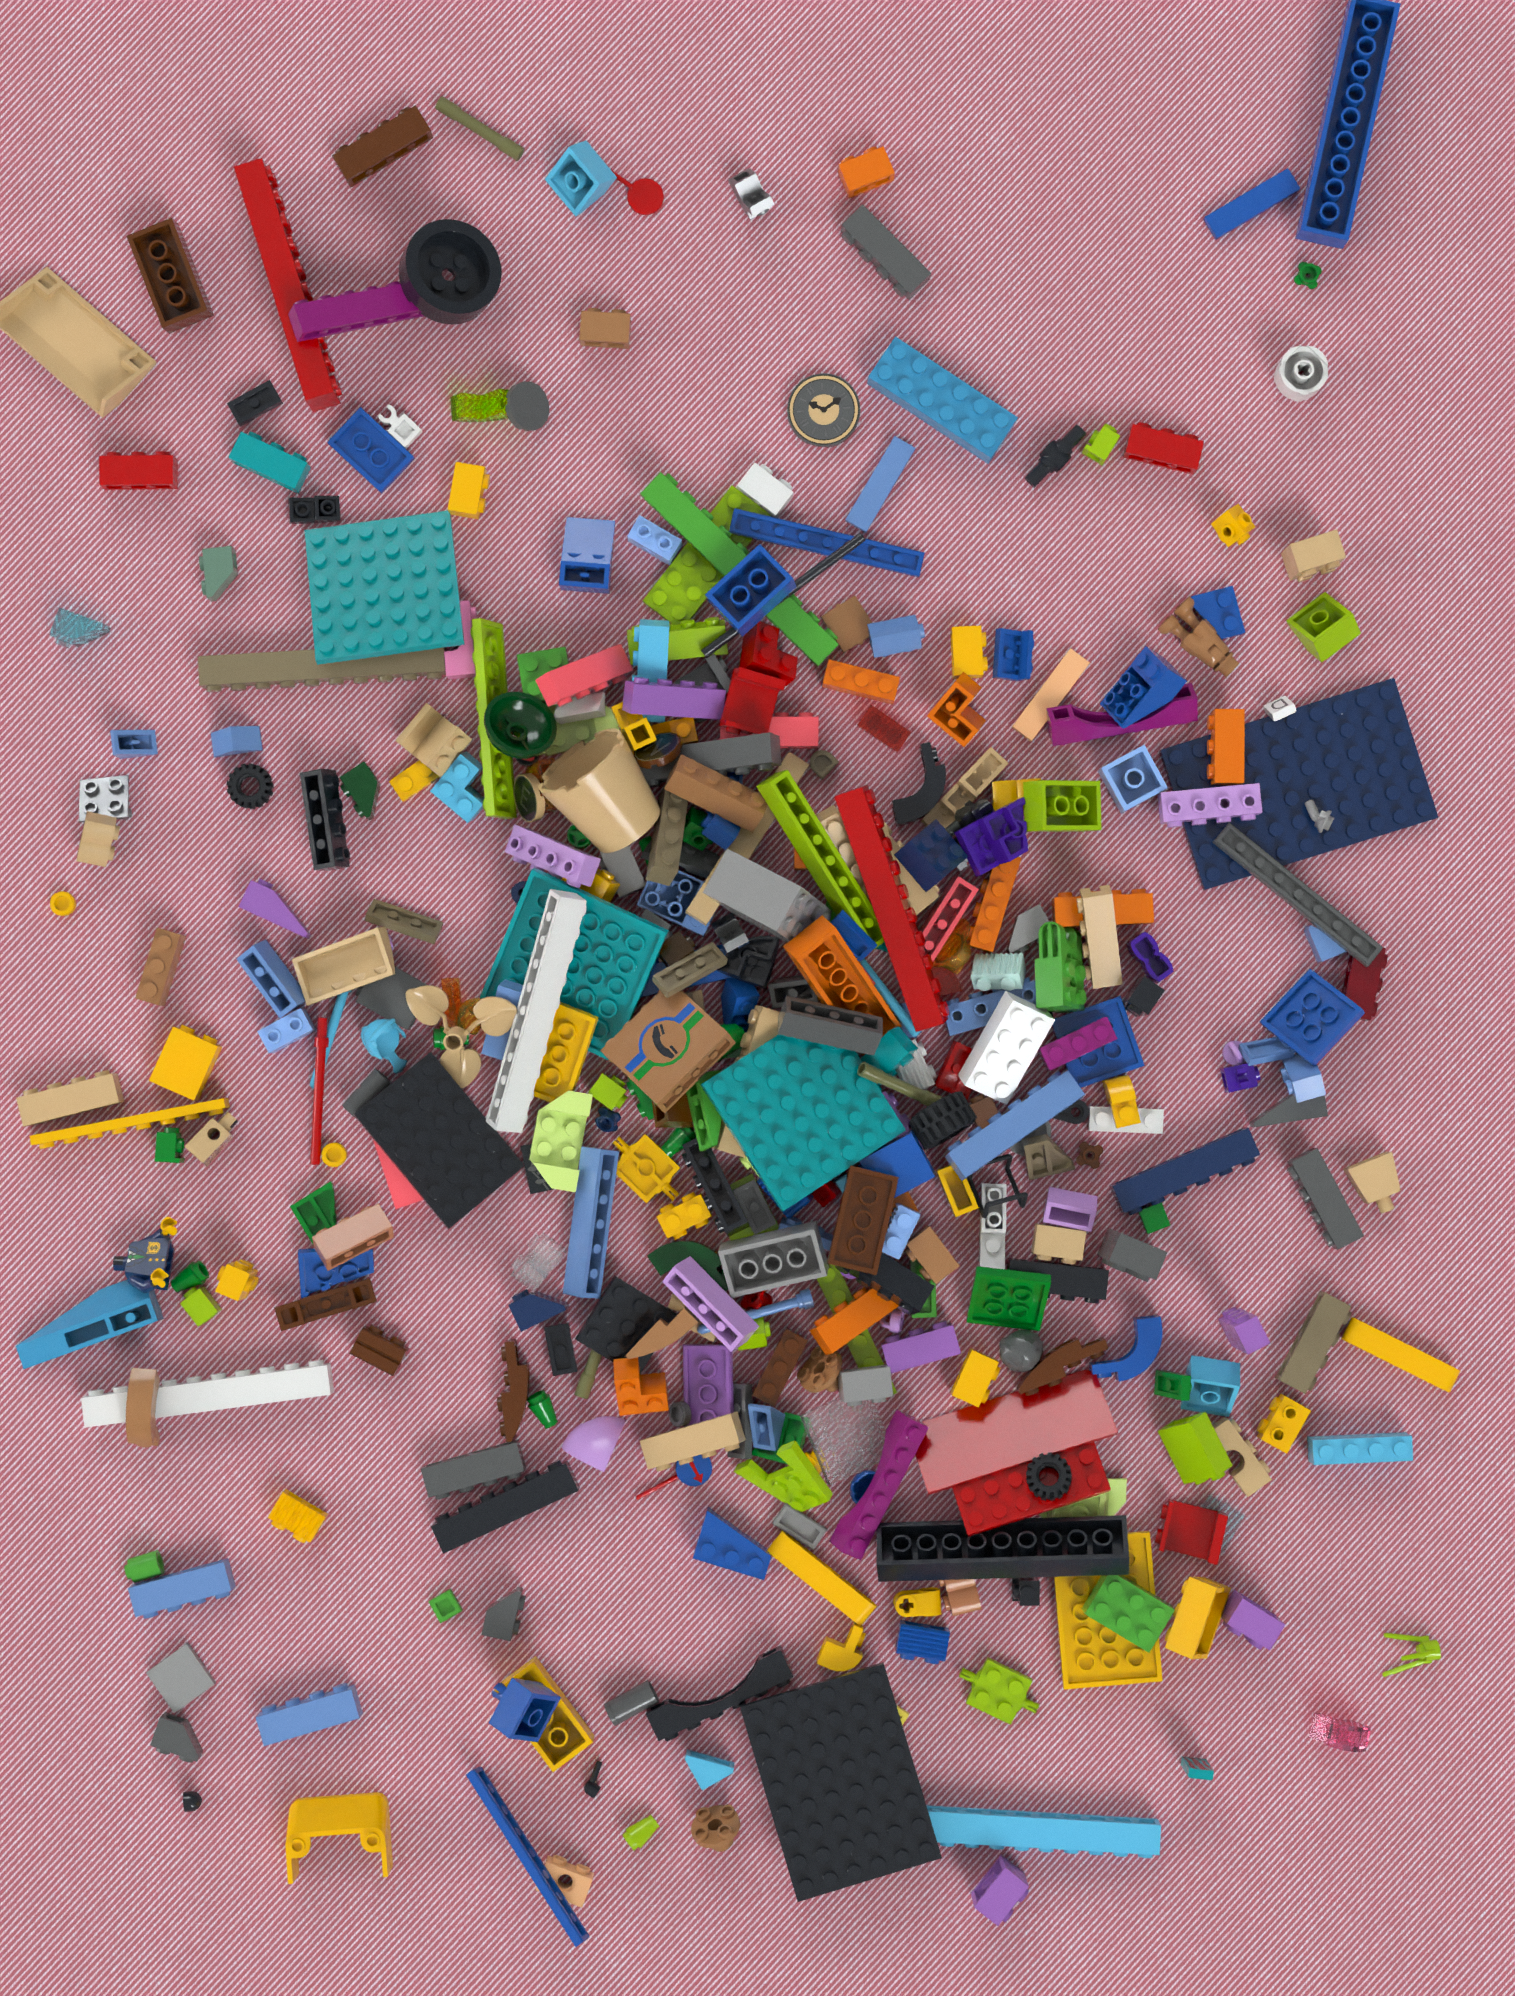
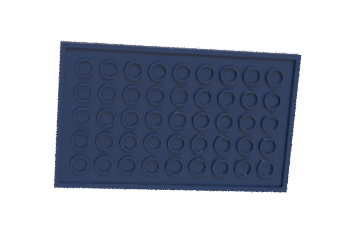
[1159,678,1439,891]

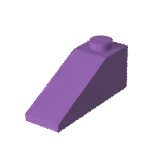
[239,878,311,939]

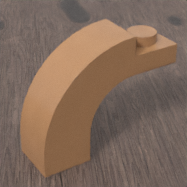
[126,1368,160,1448]

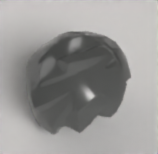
[999,1329,1043,1372]

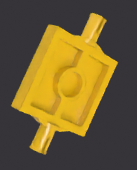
[612,1134,681,1204]

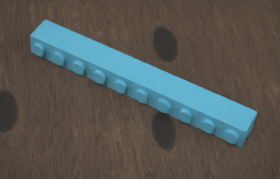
[926,1805,1161,1858]

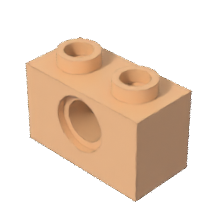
[536,1855,594,1908]

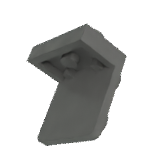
[675,654,731,723]

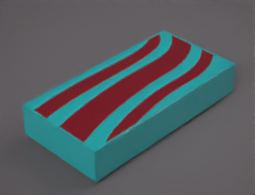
[1181,1756,1214,1780]

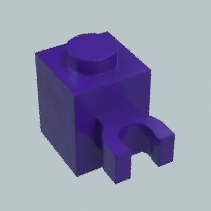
[1220,1063,1260,1093]

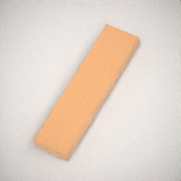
[1012,648,1090,742]

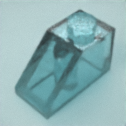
[49,607,111,648]

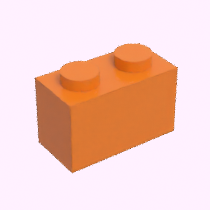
[838,146,895,199]

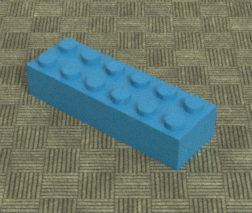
[867,336,1018,464]

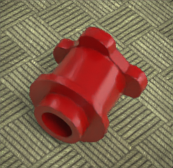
[740,1290,773,1309]

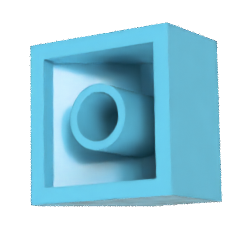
[545,140,617,217]
[1180,1355,1240,1417]

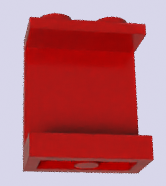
[719,667,786,736]
[1154,1499,1228,1565]

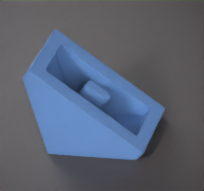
[211,726,263,757]
[110,730,158,759]
[1304,925,1346,963]
[748,1403,785,1451]

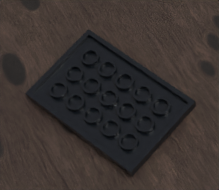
[353,1052,525,1229]

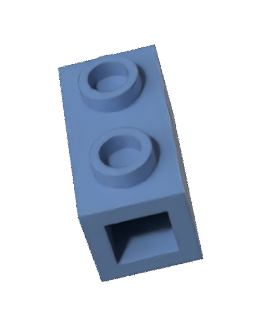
[867,615,925,658]

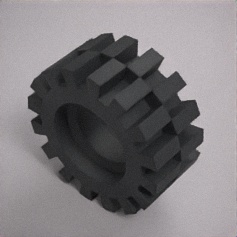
[226,763,274,809]
[1026,1452,1072,1501]

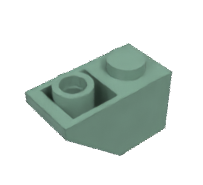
[199,546,238,602]

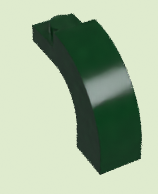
[647,1240,728,1292]

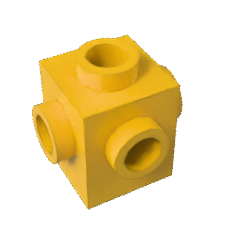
[1211,504,1256,547]

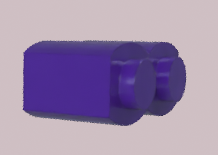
[1127,932,1174,983]

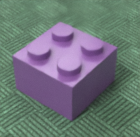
[1221,1589,1285,1650]
[971,1854,1029,1926]

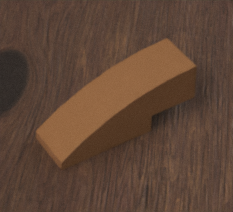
[625,1306,699,1359]

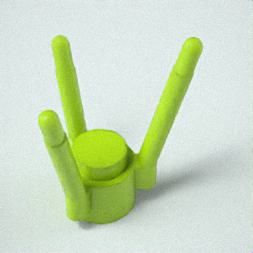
[1382,1633,1441,1677]

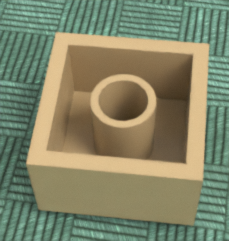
[1281,529,1346,582]

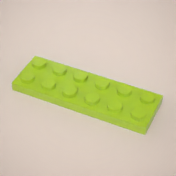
[643,485,771,625]

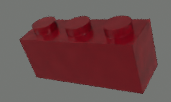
[1342,948,1388,1021]

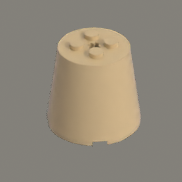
[538,728,661,853]

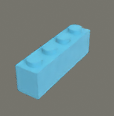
[632,619,669,723]
[1307,1432,1413,1465]

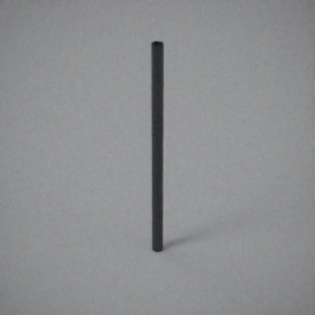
[701,533,866,658]

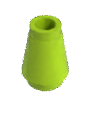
[622,1815,660,1851]

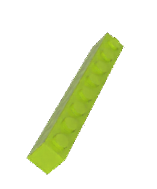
[756,770,885,949]

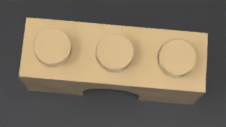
[1213,1416,1272,1497]

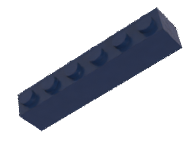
[1109,1127,1260,1216]

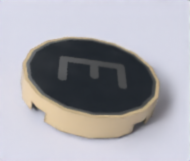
[513,773,545,822]

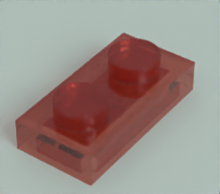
[857,705,911,753]

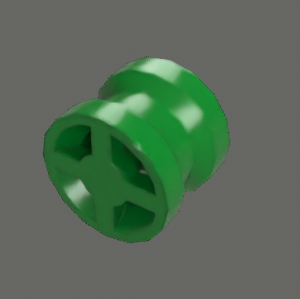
[567,825,591,849]

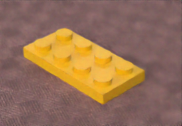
[534,1002,599,1102]

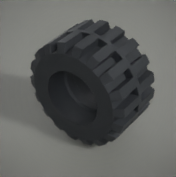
[909,1091,977,1149]

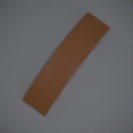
[274,1278,377,1331]

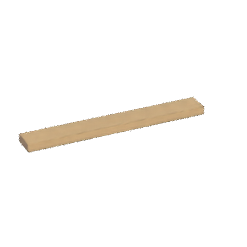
[685,752,809,926]

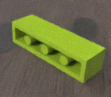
[627,617,728,665]

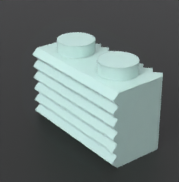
[971,952,1026,991]

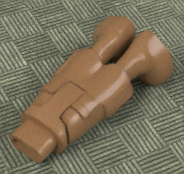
[1158,596,1239,677]

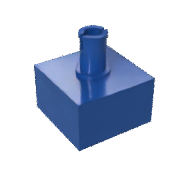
[489,1678,561,1742]

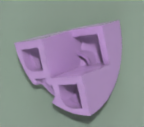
[562,1416,626,1472]

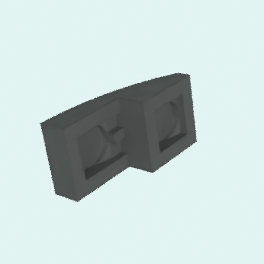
[711,913,749,953]

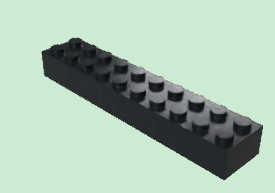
[877,1515,1129,1582]

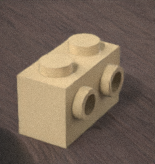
[1031,1223,1086,1264]

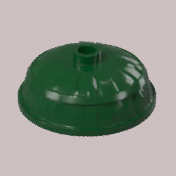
[484,692,557,759]

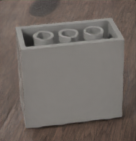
[703,849,832,943]

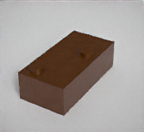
[126,218,214,334]

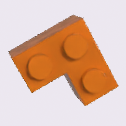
[927,672,987,747]
[613,1357,669,1416]

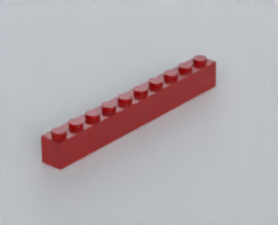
[834,785,950,1032]

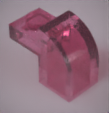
[1308,1713,1371,1752]

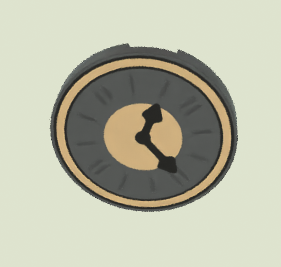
[787,373,860,448]

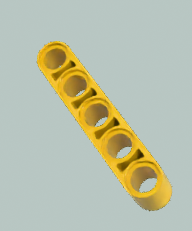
[1341,1317,1460,1393]
[767,1530,877,1626]

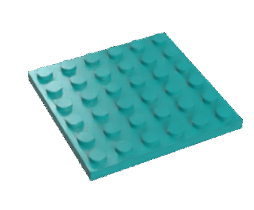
[304,510,465,665]
[479,867,669,1061]
[701,1034,906,1211]

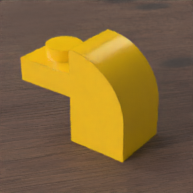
[611,702,657,752]
[1102,1075,1141,1128]
[816,1621,866,1672]

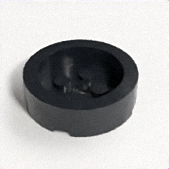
[399,219,502,325]

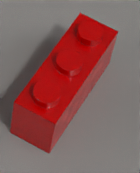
[1123,422,1204,475]
[99,451,178,490]

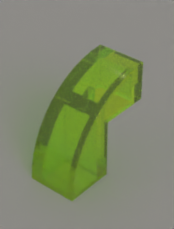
[450,388,509,422]

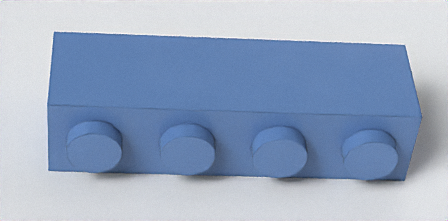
[128,1558,236,1619]
[256,1683,363,1746]

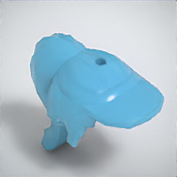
[361,1018,408,1074]

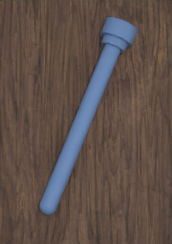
[697,1288,814,1334]

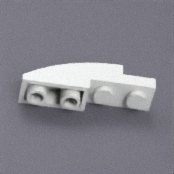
[979,1183,1007,1269]

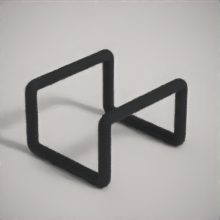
[967,1154,1028,1219]

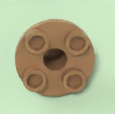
[797,1346,843,1393]
[691,1804,740,1852]

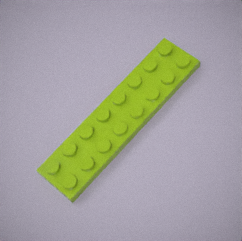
[471,618,517,819]

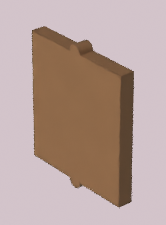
[821,596,872,653]

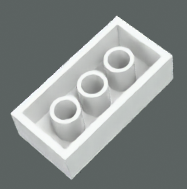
[958,991,1055,1105]

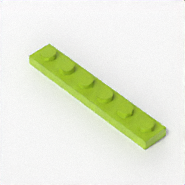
[817,1264,897,1398]

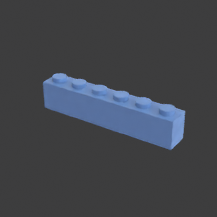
[945,1070,1085,1181]
[562,1146,619,1299]

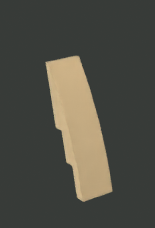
[921,747,1009,828]

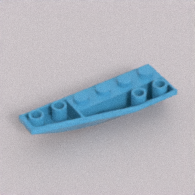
[16,1280,164,1369]

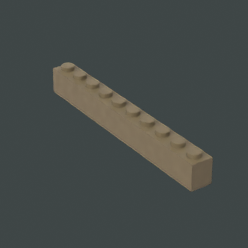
[198,647,446,692]

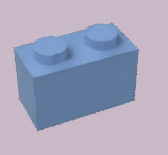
[1280,1054,1326,1103]

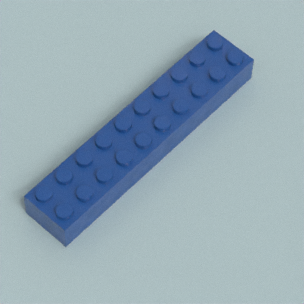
[1295,0,1401,249]

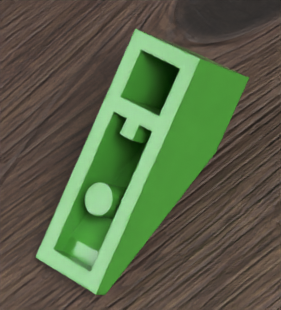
[686,1070,722,1151]

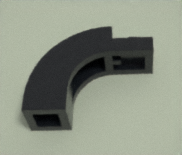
[891,742,946,827]

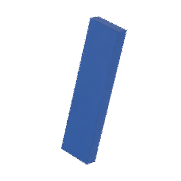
[1203,168,1301,240]

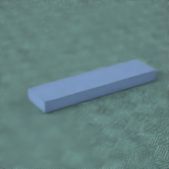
[845,436,916,533]

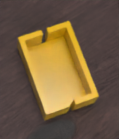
[1165,1577,1231,1660]

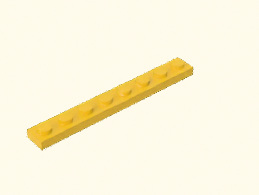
[29,1098,230,1149]

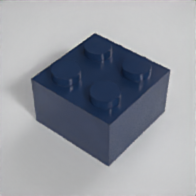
[894,819,968,892]

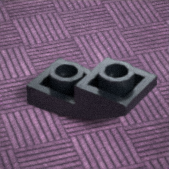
[288,496,340,524]

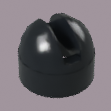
[183,1791,202,1812]

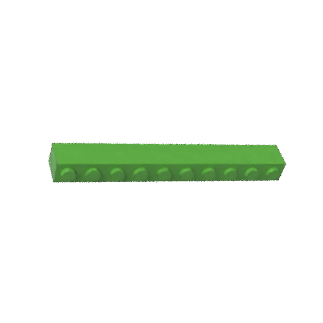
[640,472,839,667]

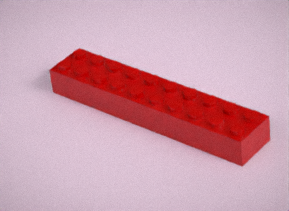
[234,158,343,412]

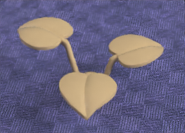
[405,985,517,1089]

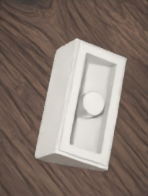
[554,692,606,724]

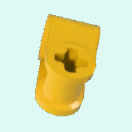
[893,1587,942,1617]

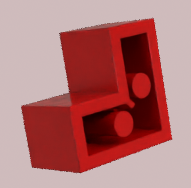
[739,621,798,687]

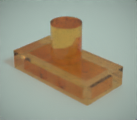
[441,978,464,1028]

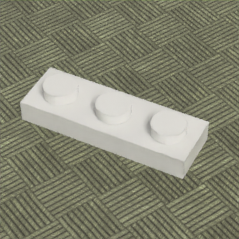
[1088,1106,1164,1134]

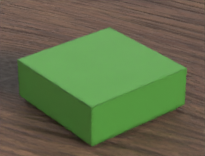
[429,1588,463,1623]

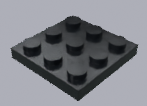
[575,1275,677,1374]

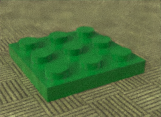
[966,1266,1051,1331]

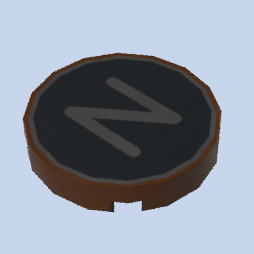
[634,732,683,769]

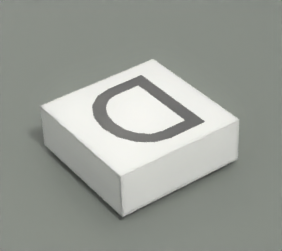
[1263,696,1296,721]

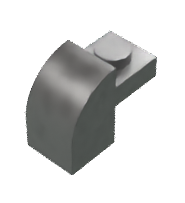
[728,168,775,220]

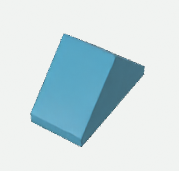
[685,1749,734,1790]

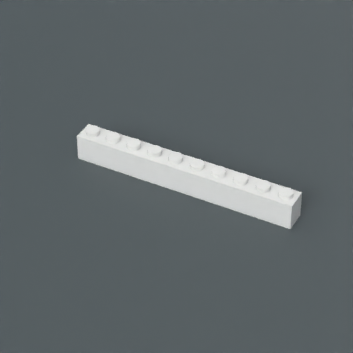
[486,889,587,1133]
[81,1360,334,1428]

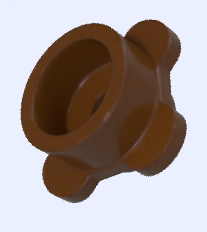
[1076,1142,1103,1169]

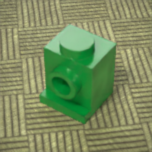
[155,1127,185,1163]

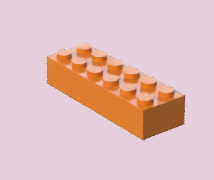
[783,915,901,1056]

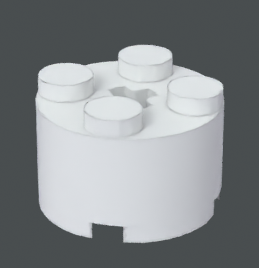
[1274,346,1328,402]

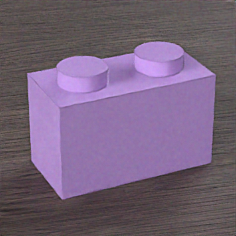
[1043,1186,1098,1232]

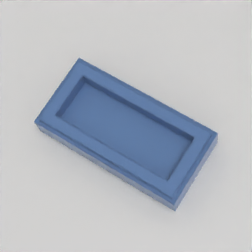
[1239,1037,1295,1066]

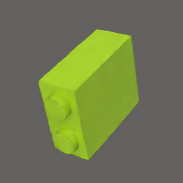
[1158,1412,1233,1485]

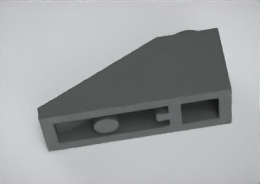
[1250,1094,1328,1127]

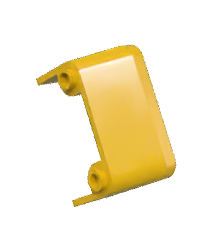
[285,1792,393,1884]

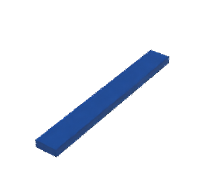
[729,508,925,577]
[466,1766,590,1947]

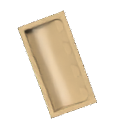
[292,927,395,1006]

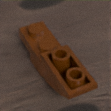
[1017,1337,1109,1396]
[497,1339,530,1442]

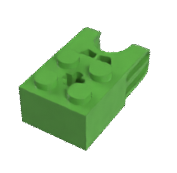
[1035,922,1087,1013]

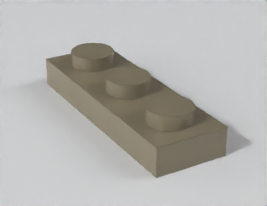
[365,899,443,945]
[652,942,727,998]

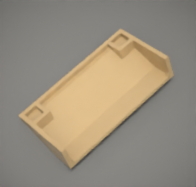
[0,267,156,418]

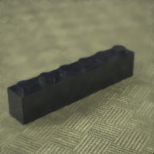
[431,1460,580,1554]

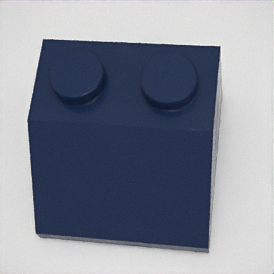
[508,1289,569,1332]

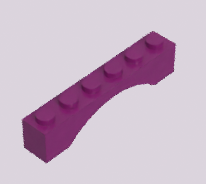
[1047,683,1198,746]
[829,1409,929,1560]

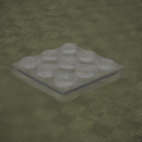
[800,1397,885,1485]

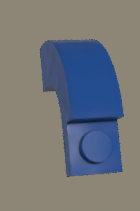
[1089,1315,1162,1382]

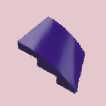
[954,797,1028,877]

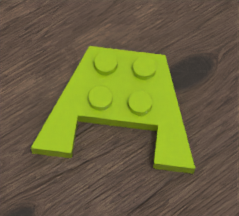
[733,1440,833,1512]

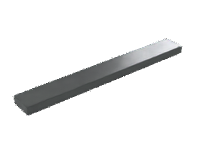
[1212,823,1384,967]

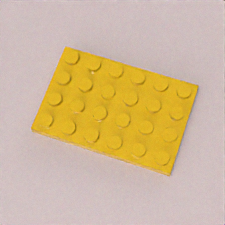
[1054,1531,1163,1690]

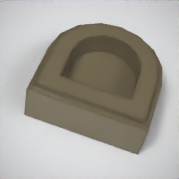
[810,750,839,780]

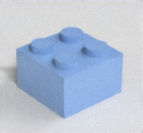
[1098,745,1168,814]

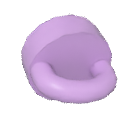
[1222,1041,1245,1065]
[880,1308,905,1334]

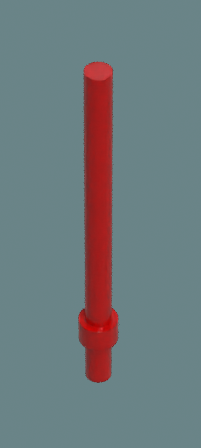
[310,1017,329,1165]

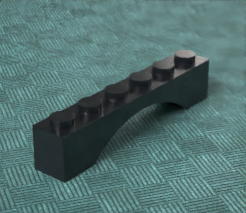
[646,1645,793,1741]

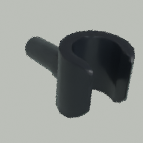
[584,1760,603,1798]

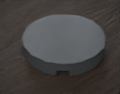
[505,381,549,431]

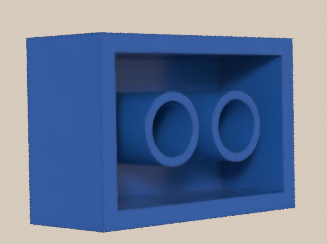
[705,544,797,637]

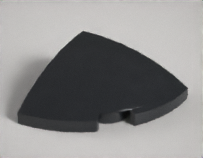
[717,936,780,989]

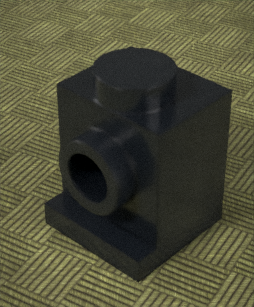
[1012,1577,1040,1606]

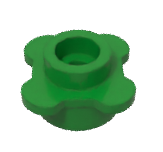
[1294,262,1322,289]

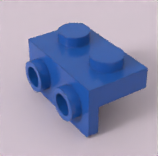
[992,628,1034,681]

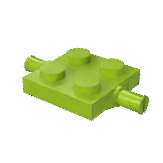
[959,1657,1039,1725]

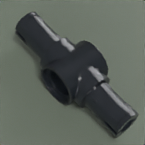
[1025,424,1086,488]

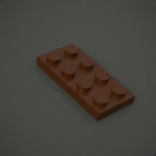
[827,1165,899,1275]

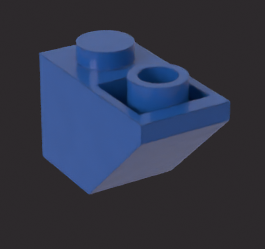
[721,977,760,1033]

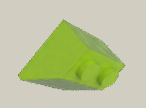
[1286,592,1361,662]

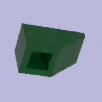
[339,762,381,821]

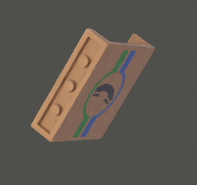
[600,990,736,1113]

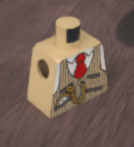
[185,1112,239,1167]

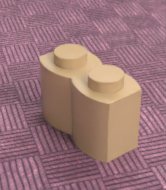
[76,811,120,867]

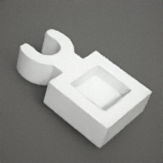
[378,404,423,449]

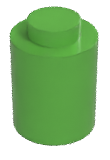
[124,1550,165,1583]

